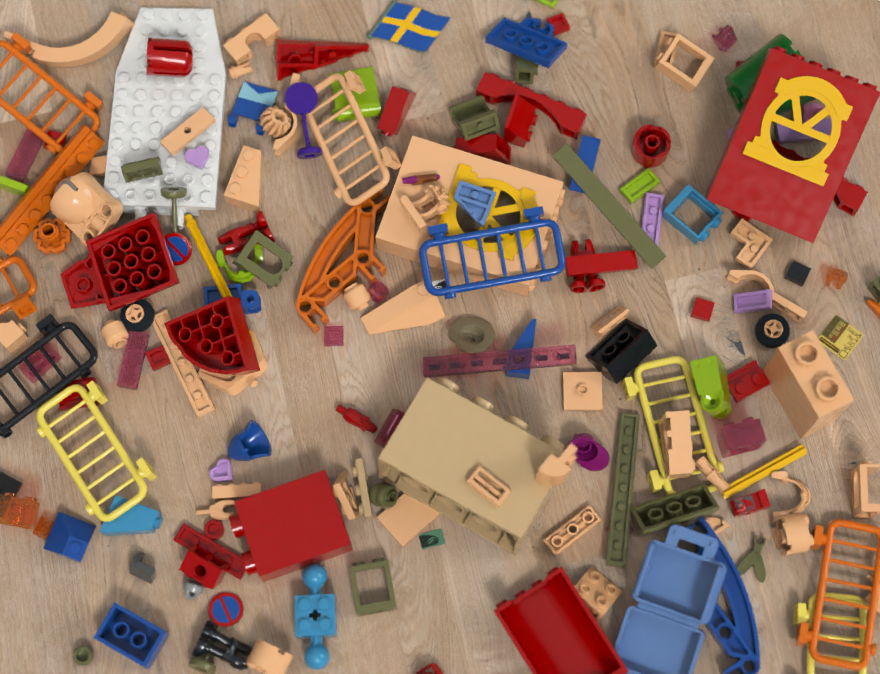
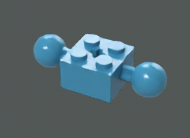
[294,563,337,670]

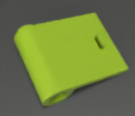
[330,67,382,123]

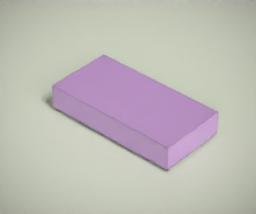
[734,289,772,314]

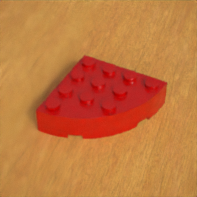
[164,296,261,375]

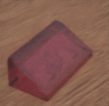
[18,343,62,384]
[374,409,405,448]

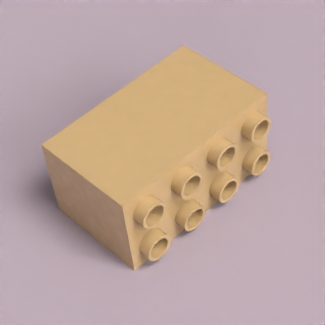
[378,377,565,556]

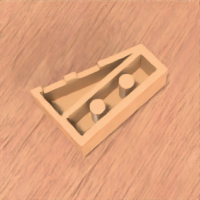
[224,145,263,213]
[658,410,695,479]

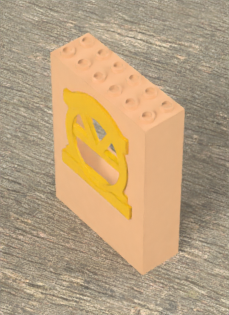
[375,136,566,297]

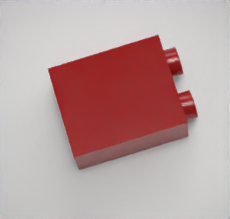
[228,470,353,582]

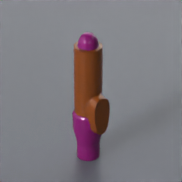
[402,173,440,186]

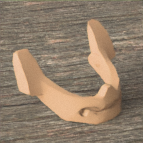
[771,471,811,518]

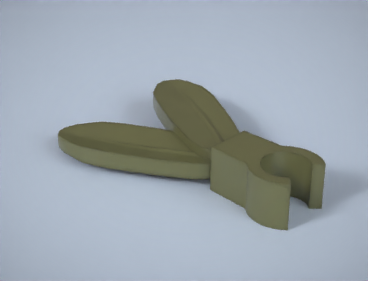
[737,535,766,582]

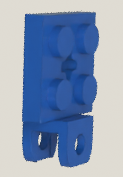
[203,284,261,314]

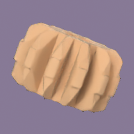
[259,106,292,138]

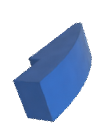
[569,135,601,193]

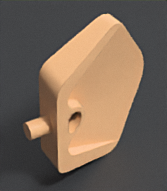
[198,329,268,396]

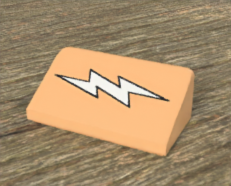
[590,306,629,338]

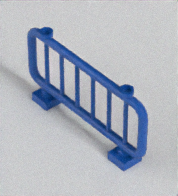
[419,206,566,299]

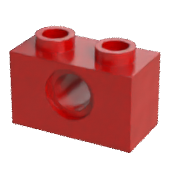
[179,544,229,590]

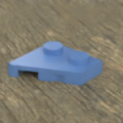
[454,180,496,228]

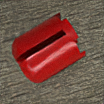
[146,38,193,77]

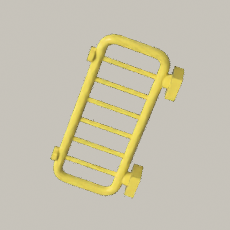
[622,356,724,495]
[36,380,158,522]
[793,592,868,674]

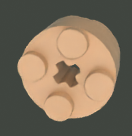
[772,512,814,556]
[245,638,294,674]

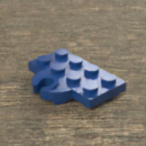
[485,16,567,68]

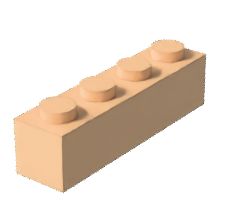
[212,482,263,501]

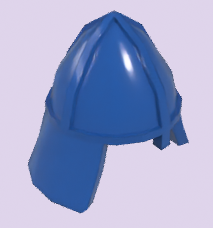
[227,420,272,461]

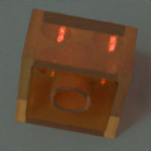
[0,492,40,531]

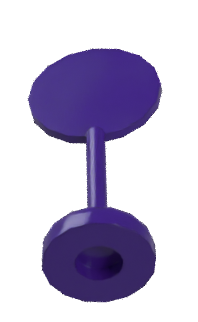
[285,82,322,159]

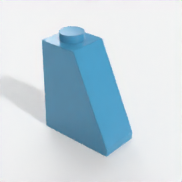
[100,495,163,536]

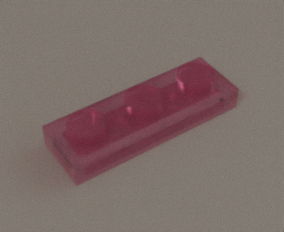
[5,128,47,182]
[117,331,150,390]

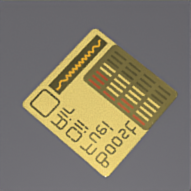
[818,315,864,361]

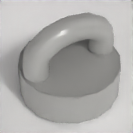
[183,580,204,600]

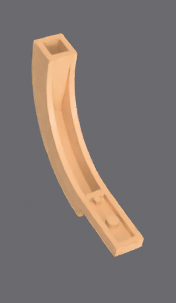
[3,11,132,68]

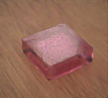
[324,326,344,346]

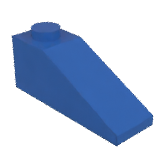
[503,319,536,379]

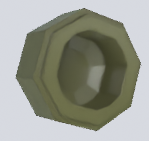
[73,646,94,666]

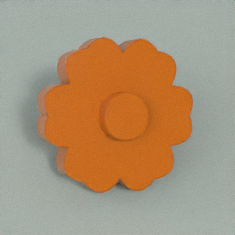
[32,218,72,255]

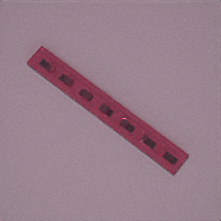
[423,344,577,378]

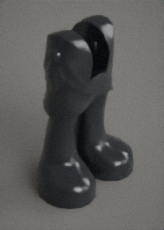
[191,620,252,670]

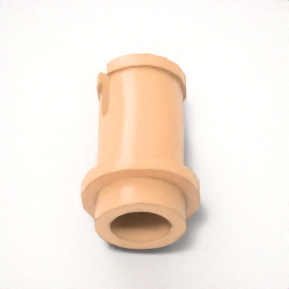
[228,61,253,80]

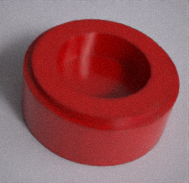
[204,520,224,540]

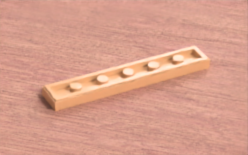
[152,309,216,418]

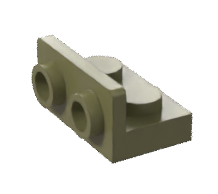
[121,157,163,183]

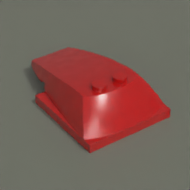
[60,212,180,312]

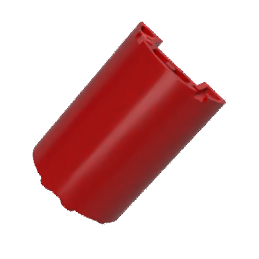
[494,566,629,674]

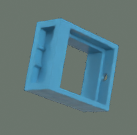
[662,184,723,245]

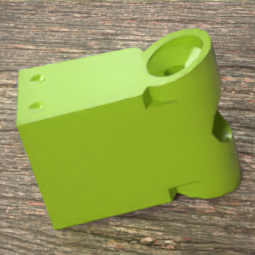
[690,355,733,421]

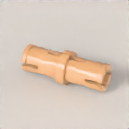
[695,456,730,494]

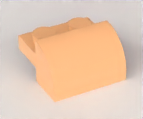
[535,444,577,487]

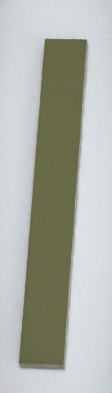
[553,143,666,269]
[605,412,640,568]

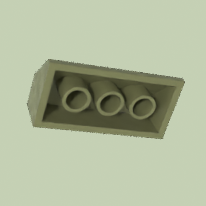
[630,483,719,537]

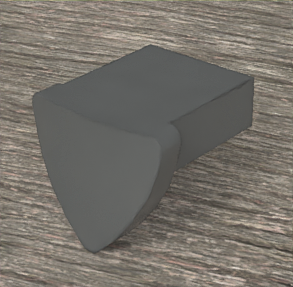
[129,551,155,584]

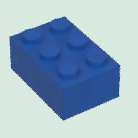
[93,602,170,669]

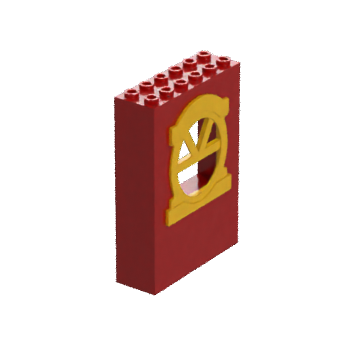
[704,46,880,243]

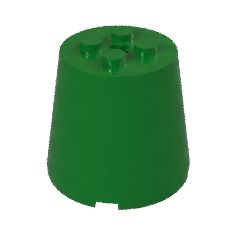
[725,34,816,115]

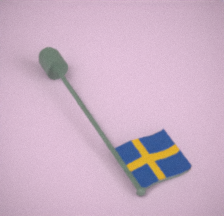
[366,0,451,52]

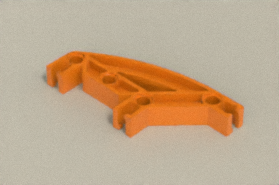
[295,190,390,334]

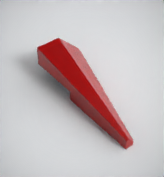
[275,39,369,81]

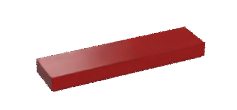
[565,250,638,277]
[173,523,246,580]

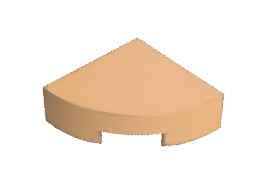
[705,517,730,535]

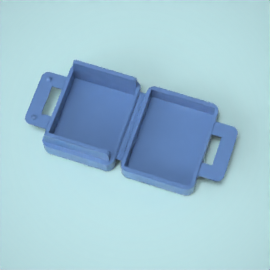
[614,525,727,674]

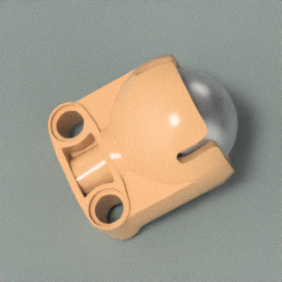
[50,172,123,246]

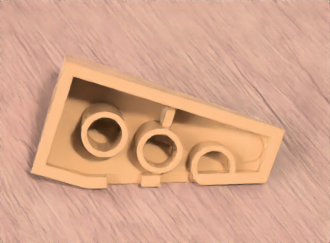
[360,280,445,335]

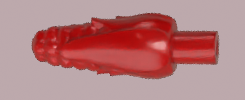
[336,404,377,433]

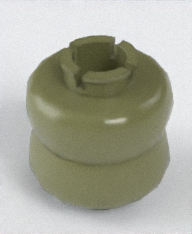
[369,483,398,509]

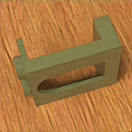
[232,230,294,289]

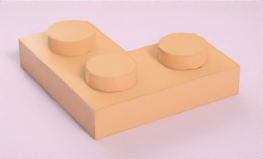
[730,218,773,270]

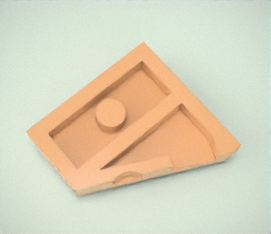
[332,470,359,520]

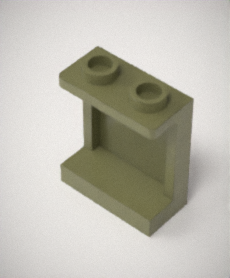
[449,95,500,141]

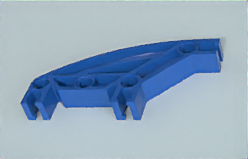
[687,517,760,674]

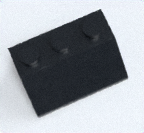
[585,319,658,384]

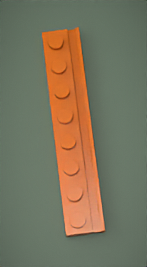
[0,124,105,257]

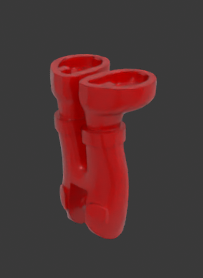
[218,211,275,256]
[570,239,606,293]

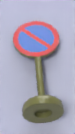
[160,187,192,265]
[188,592,244,674]

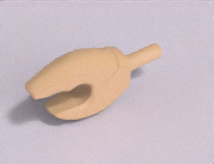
[196,499,236,520]

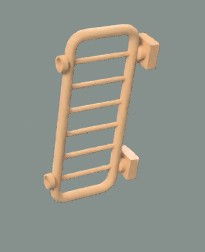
[300,70,402,206]

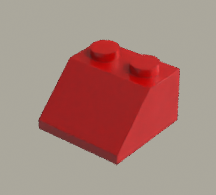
[503,94,538,148]

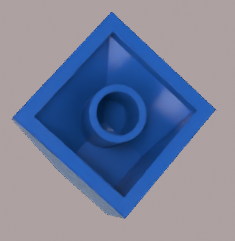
[43,512,96,563]

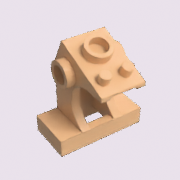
[399,185,451,235]

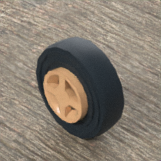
[120,299,155,333]
[755,314,790,348]

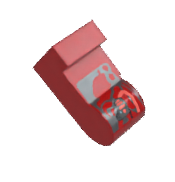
[729,489,771,517]

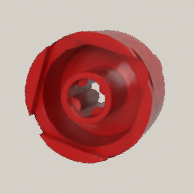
[631,124,671,168]

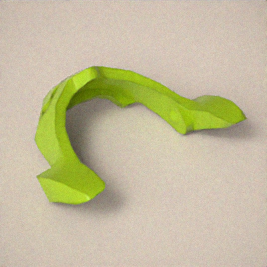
[216,244,264,283]

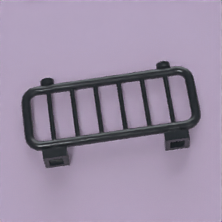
[0,313,98,439]

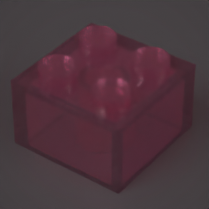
[716,417,767,458]

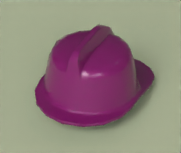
[566,433,610,471]

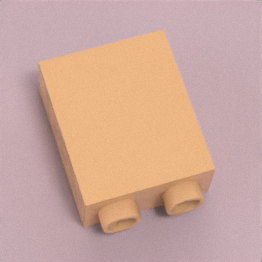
[763,330,854,439]

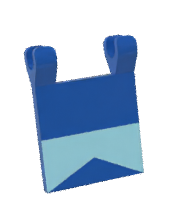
[228,81,279,136]

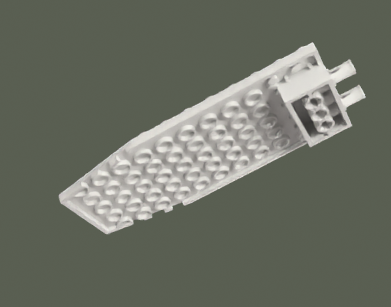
[104,8,227,230]

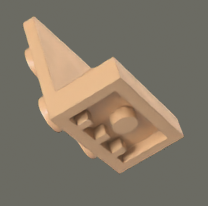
[575,567,622,622]

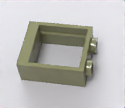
[349,558,397,617]

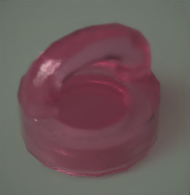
[369,282,389,303]

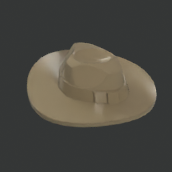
[448,316,495,353]

